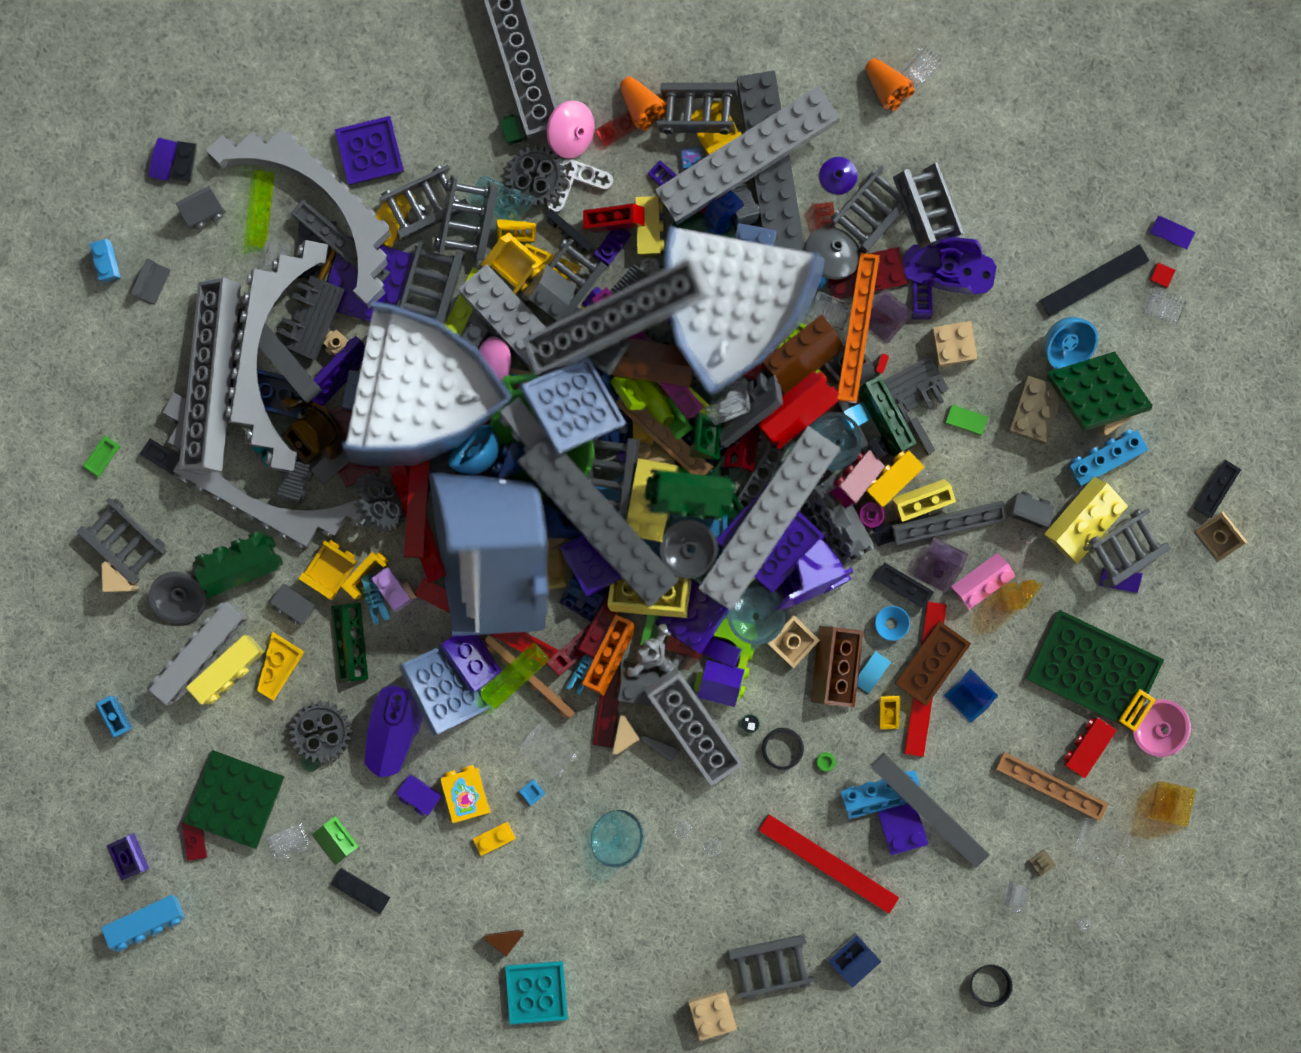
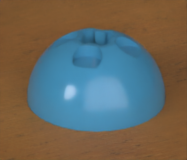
[1044,317,1098,369]
[448,425,499,475]

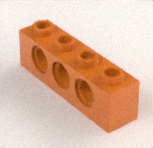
[582,615,637,696]

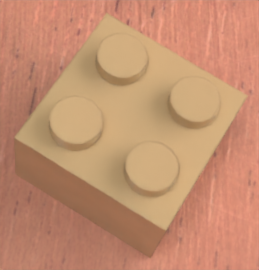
[931,321,978,367]
[689,989,737,1041]

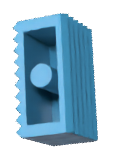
[89,239,121,283]
[95,696,133,738]

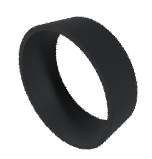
[762,728,804,770]
[970,964,1013,1007]

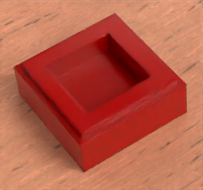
[1150,262,1176,288]
[874,353,889,375]

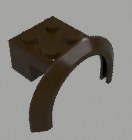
[280,397,344,464]

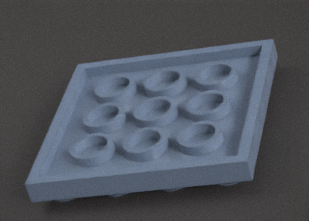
[520,357,626,455]
[398,647,491,736]

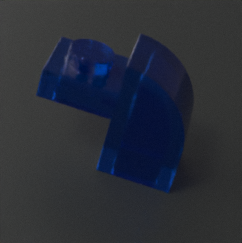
[704,190,744,236]

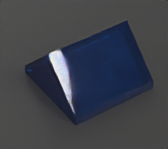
[944,668,998,722]

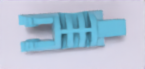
[361,574,390,625]
[565,655,594,696]

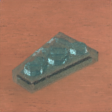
[475,175,536,221]

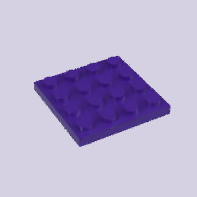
[328,236,414,322]
[717,484,825,593]

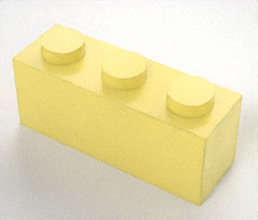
[635,196,664,257]
[891,479,956,522]

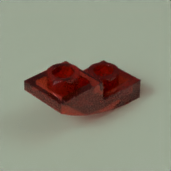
[595,111,638,147]

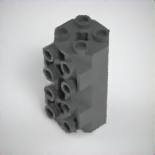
[801,476,875,565]

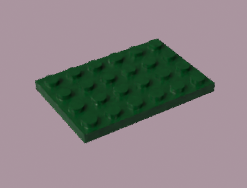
[1026,610,1164,727]

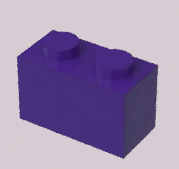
[396,774,443,816]

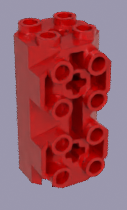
[759,371,840,451]

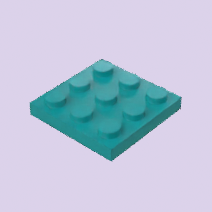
[505,961,568,1024]

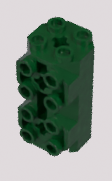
[645,469,735,521]
[193,531,283,599]

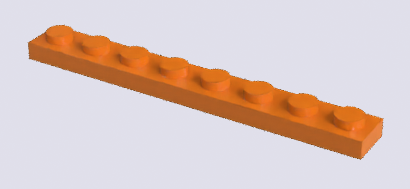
[838,253,880,404]

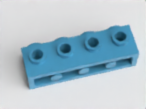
[1067,429,1149,487]
[841,771,921,820]
[101,895,186,952]

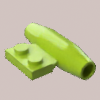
[610,377,675,426]

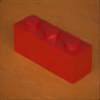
[583,203,645,233]
[1063,717,1117,778]

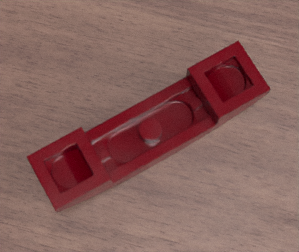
[546,620,594,677]

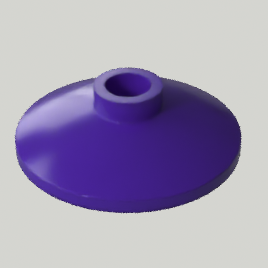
[819,157,857,195]

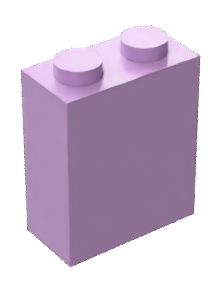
[372,567,414,611]

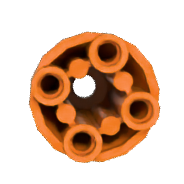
[865,58,915,111]
[620,76,666,131]

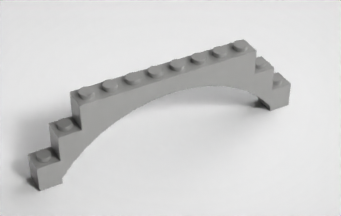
[206,129,391,308]
[225,240,328,472]
[163,393,366,548]

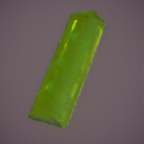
[244,170,275,248]
[481,643,550,709]

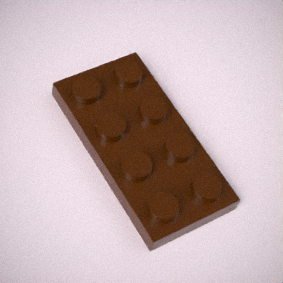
[894,621,971,706]

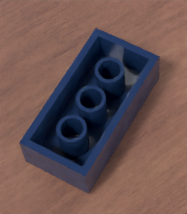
[229,363,304,420]

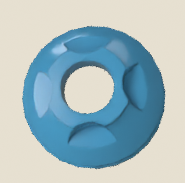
[875,606,910,641]

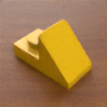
[878,696,900,729]

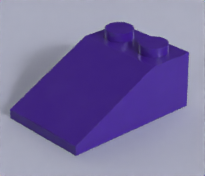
[877,803,929,855]

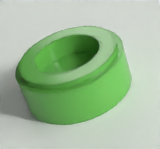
[816,752,836,772]

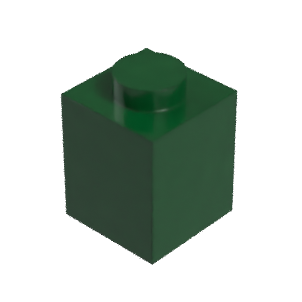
[500,114,526,146]

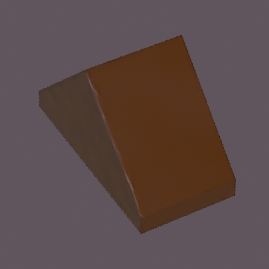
[484,929,524,957]

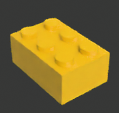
[864,450,924,508]

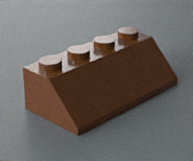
[761,314,844,395]
[612,338,693,387]
[810,626,864,707]

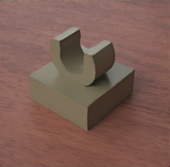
[1029,849,1056,876]

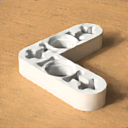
[547,159,613,213]

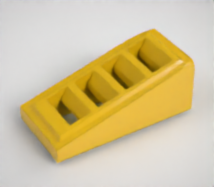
[495,219,536,242]

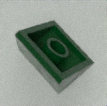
[689,412,722,460]

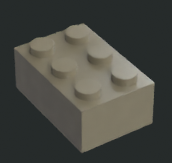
[1007,376,1061,444]

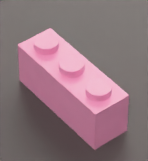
[951,553,1015,610]

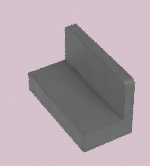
[131,258,170,304]
[906,417,935,460]

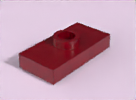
[181,822,208,861]

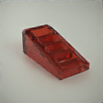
[813,201,836,230]
[665,634,702,659]

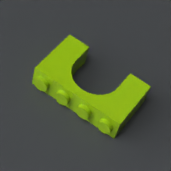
[694,618,758,701]

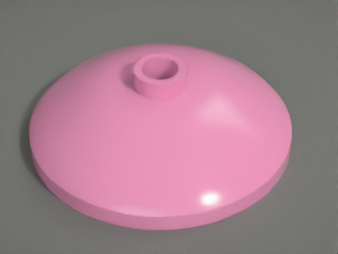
[547,101,595,158]
[478,337,511,384]
[1133,699,1191,757]

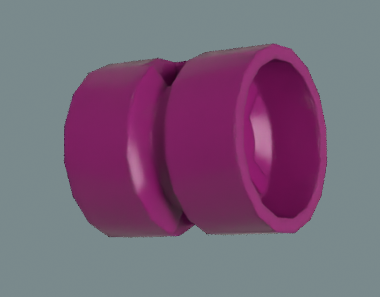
[858,502,884,528]

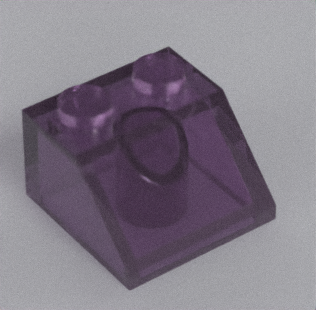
[868,288,914,344]
[914,537,968,593]

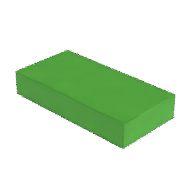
[945,405,988,435]
[82,435,121,477]

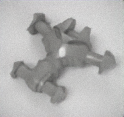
[627,624,685,679]

